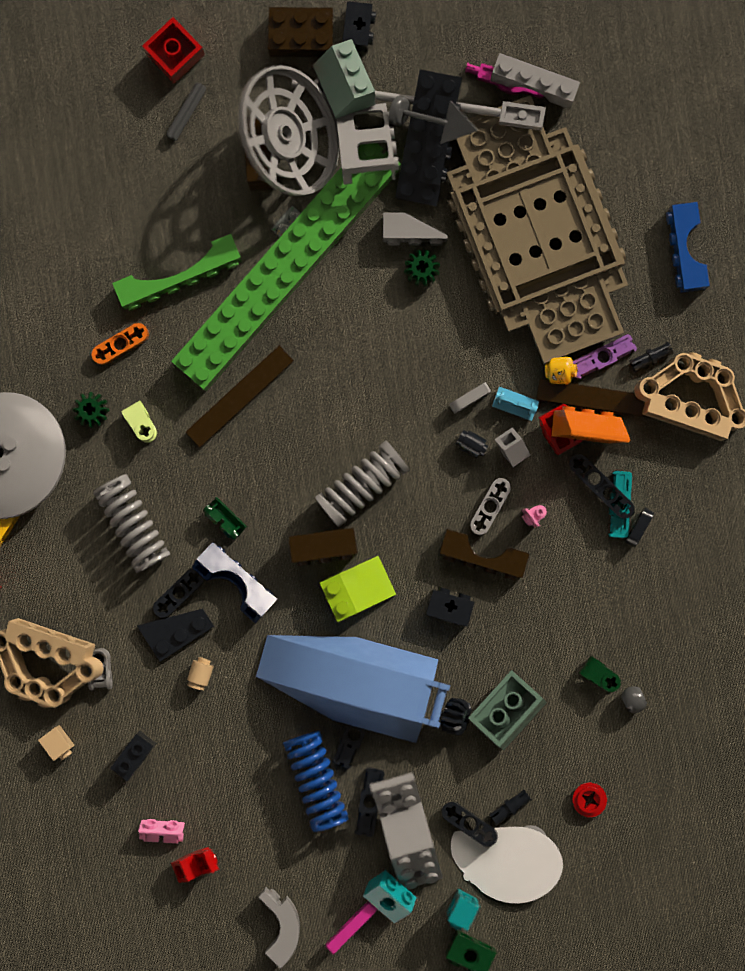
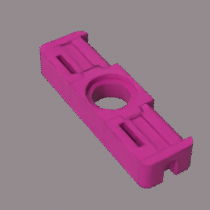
[325,901,378,954]

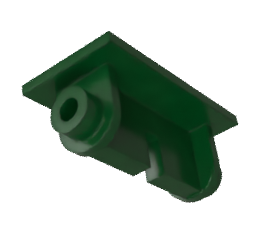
[203,497,247,540]

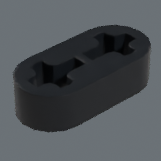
[625,507,654,548]

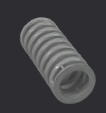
[315,440,410,527]
[93,474,171,573]

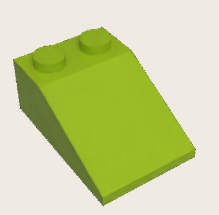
[320,556,396,622]

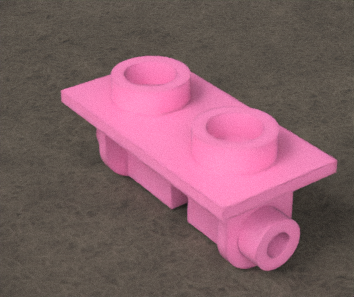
[521,505,547,528]
[138,819,185,844]

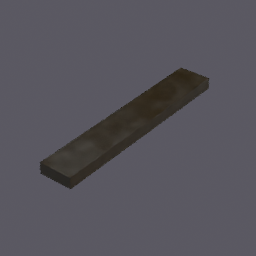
[186,345,294,448]
[536,378,666,418]

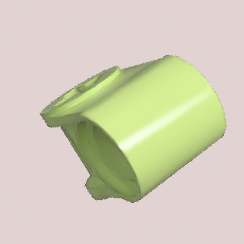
[121,401,157,443]

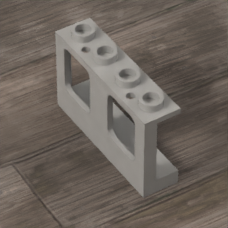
[336,103,399,185]

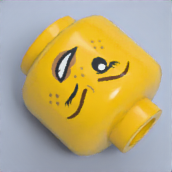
[545,356,577,384]

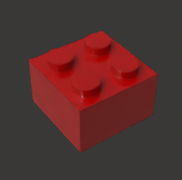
[142,17,205,84]

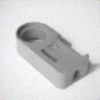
[449,382,491,414]

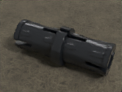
[629,342,674,373]
[489,789,532,826]

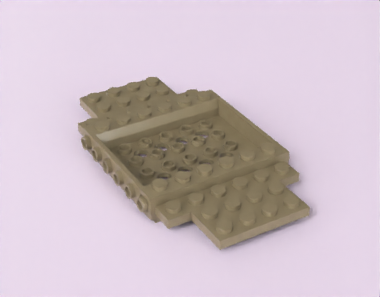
[447,95,628,364]

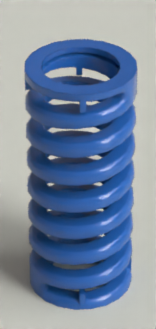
[283,730,349,832]

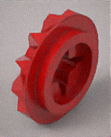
[572,782,607,817]

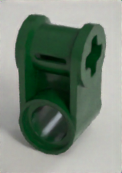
[579,655,621,692]

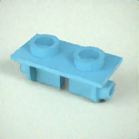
[492,387,539,421]

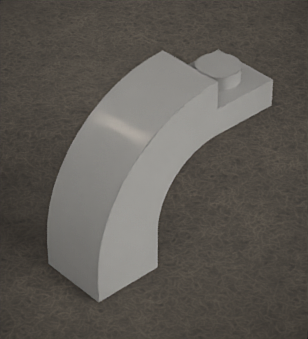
[259,887,300,969]

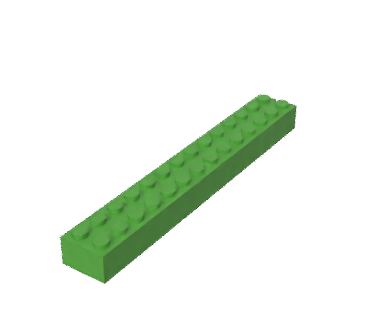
[171,143,401,392]

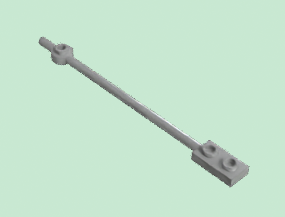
[292,78,546,131]

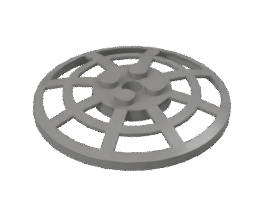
[239,65,339,196]

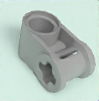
[88,648,113,690]

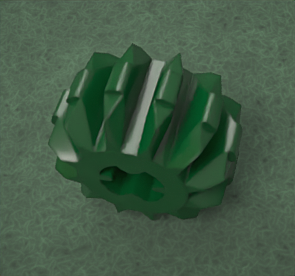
[404,250,440,287]
[72,392,110,428]

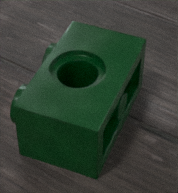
[445,929,497,971]

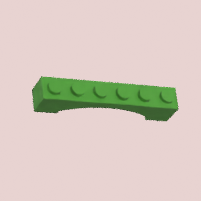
[112,234,242,311]

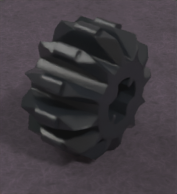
[441,698,472,735]

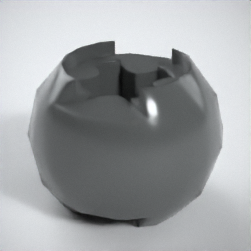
[621,686,647,713]

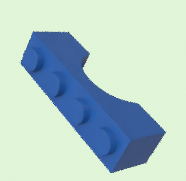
[666,202,710,293]

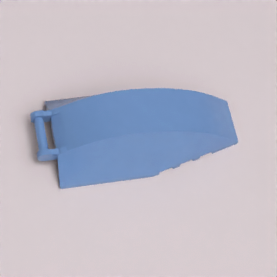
[256,635,451,743]

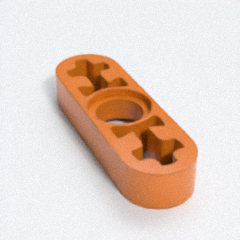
[92,323,149,365]

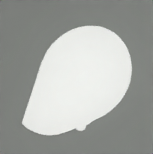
[451,827,563,903]

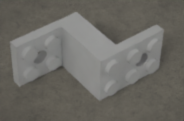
[370,772,443,890]

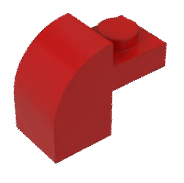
[171,847,219,883]

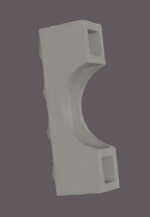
[490,53,580,109]

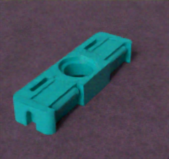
[608,471,632,538]

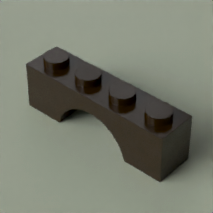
[439,529,530,581]

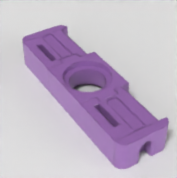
[573,334,637,380]

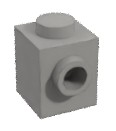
[495,428,530,467]

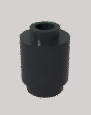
[455,430,488,459]

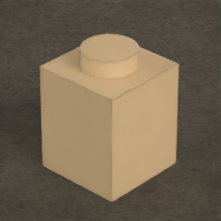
[38,725,75,761]

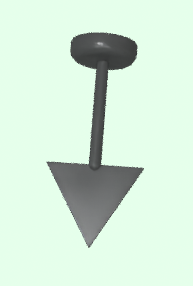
[389,96,478,144]

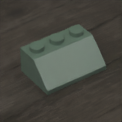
[313,39,376,119]
[468,670,547,750]

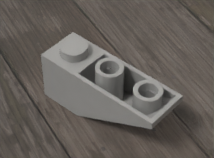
[383,213,447,246]

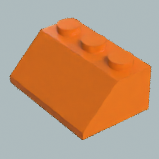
[552,406,630,444]

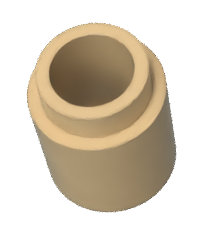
[187,657,214,691]

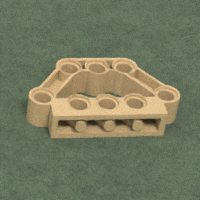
[634,352,745,441]
[0,618,103,708]

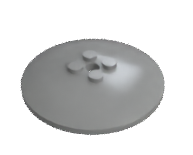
[0,392,66,519]

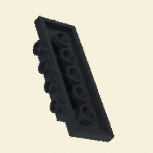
[395,69,463,206]

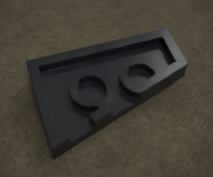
[137,608,214,662]

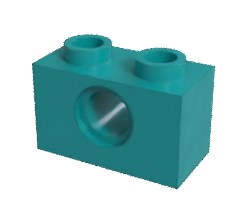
[363,870,417,923]
[446,889,480,931]

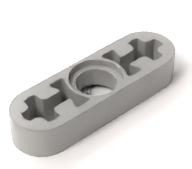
[470,478,511,535]

